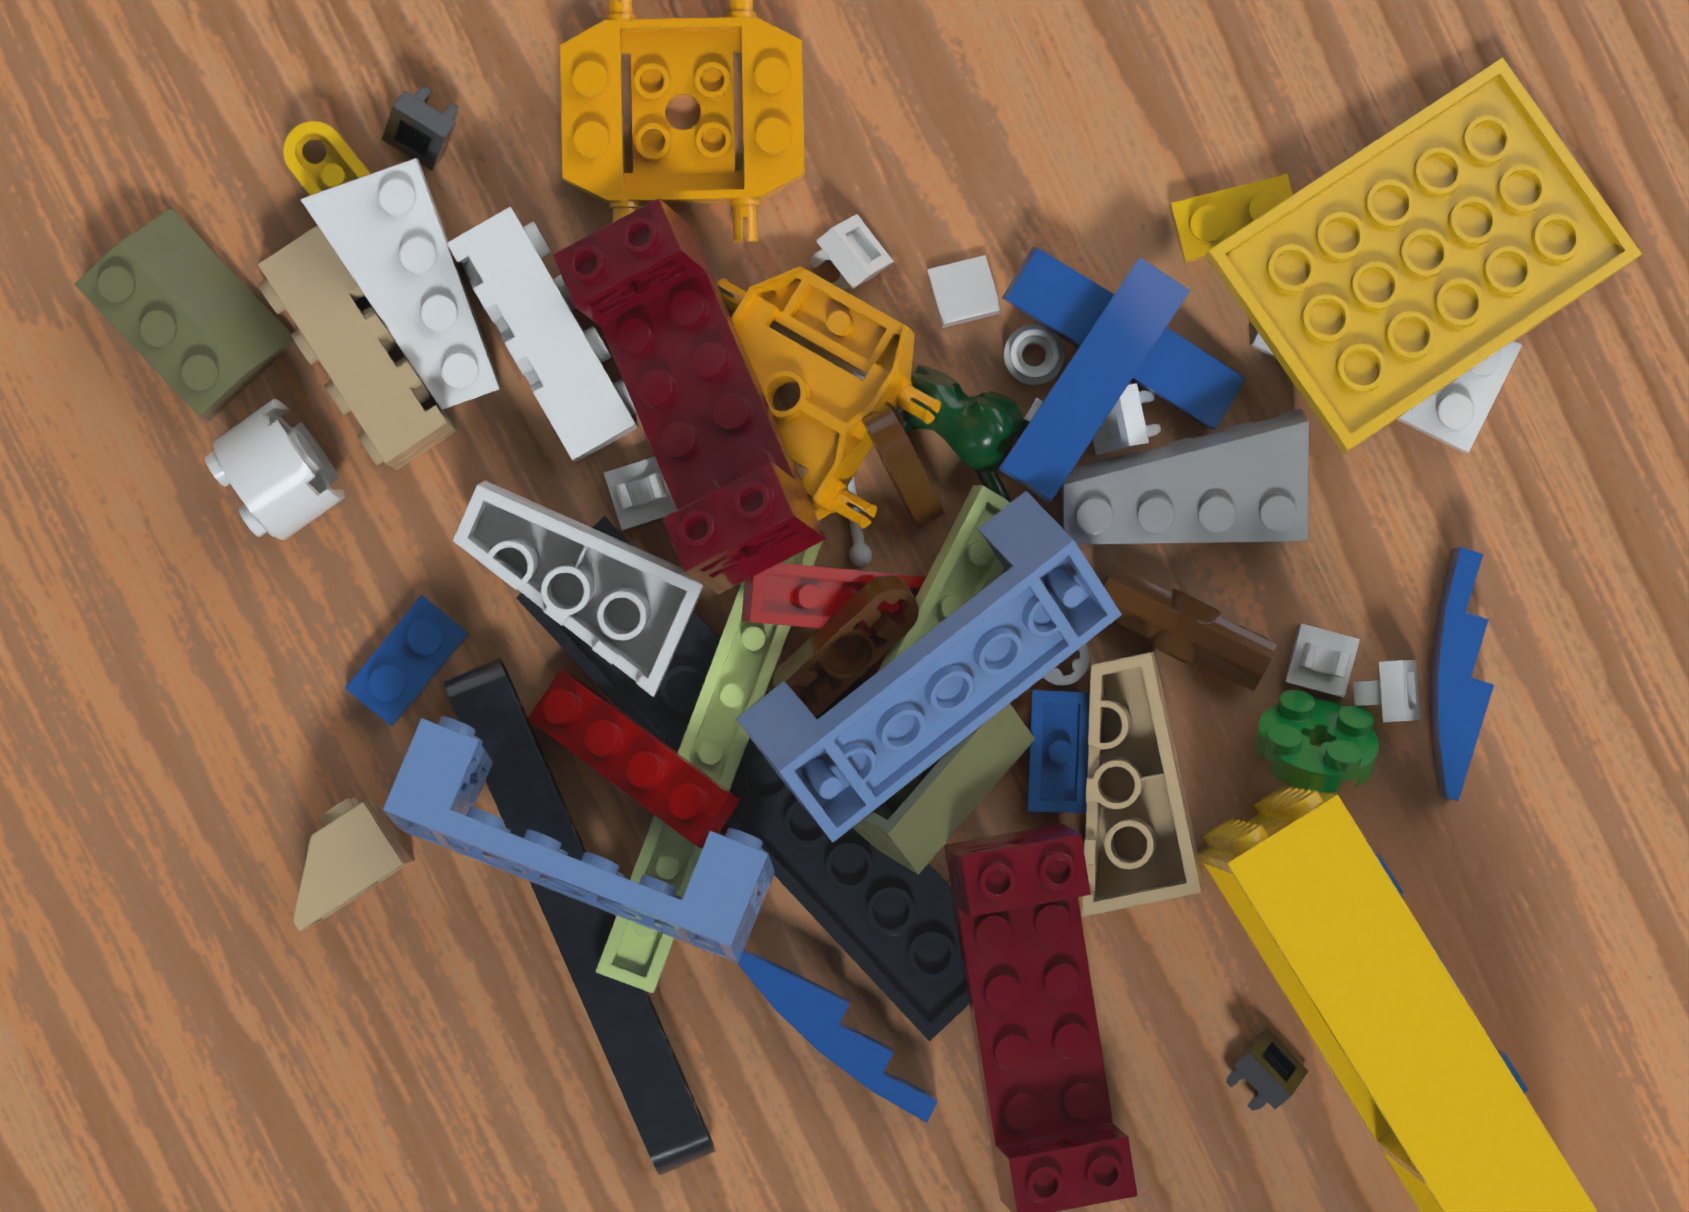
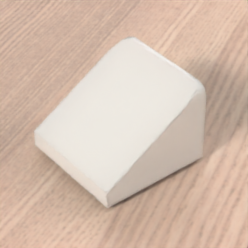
[927,255,1001,328]

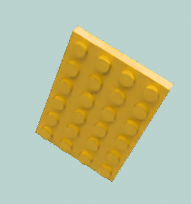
[1205,57,1642,455]

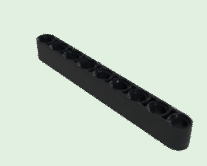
[444,657,716,1176]

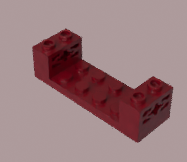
[553,198,826,594]
[944,824,1138,1212]

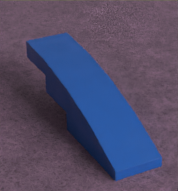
[1002,247,1246,430]
[999,257,1190,503]
[1430,547,1494,801]
[737,948,938,1123]

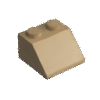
[293,797,414,932]

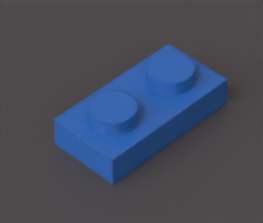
[345,595,470,726]
[1027,690,1090,814]

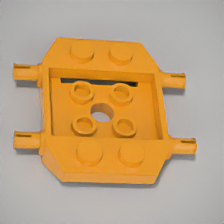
[560,0,805,243]
[717,266,941,528]

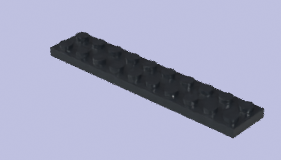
[516,515,969,1042]

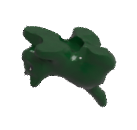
[898,365,1023,502]

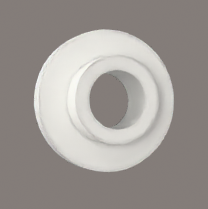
[1004,324,1064,385]

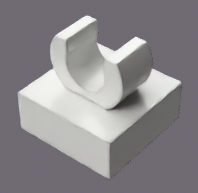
[810,214,894,290]
[1093,383,1161,455]
[604,457,677,531]
[1284,623,1360,698]
[1353,660,1420,723]

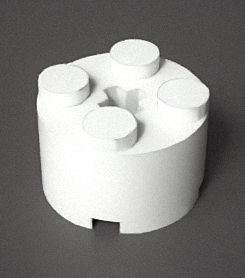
[204,399,345,540]

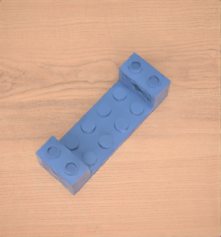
[736,491,1122,842]
[383,716,775,963]

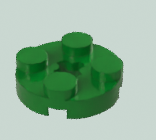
[1254,690,1379,793]

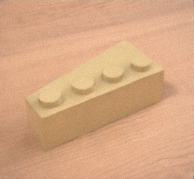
[258,225,457,470]
[1082,651,1205,917]

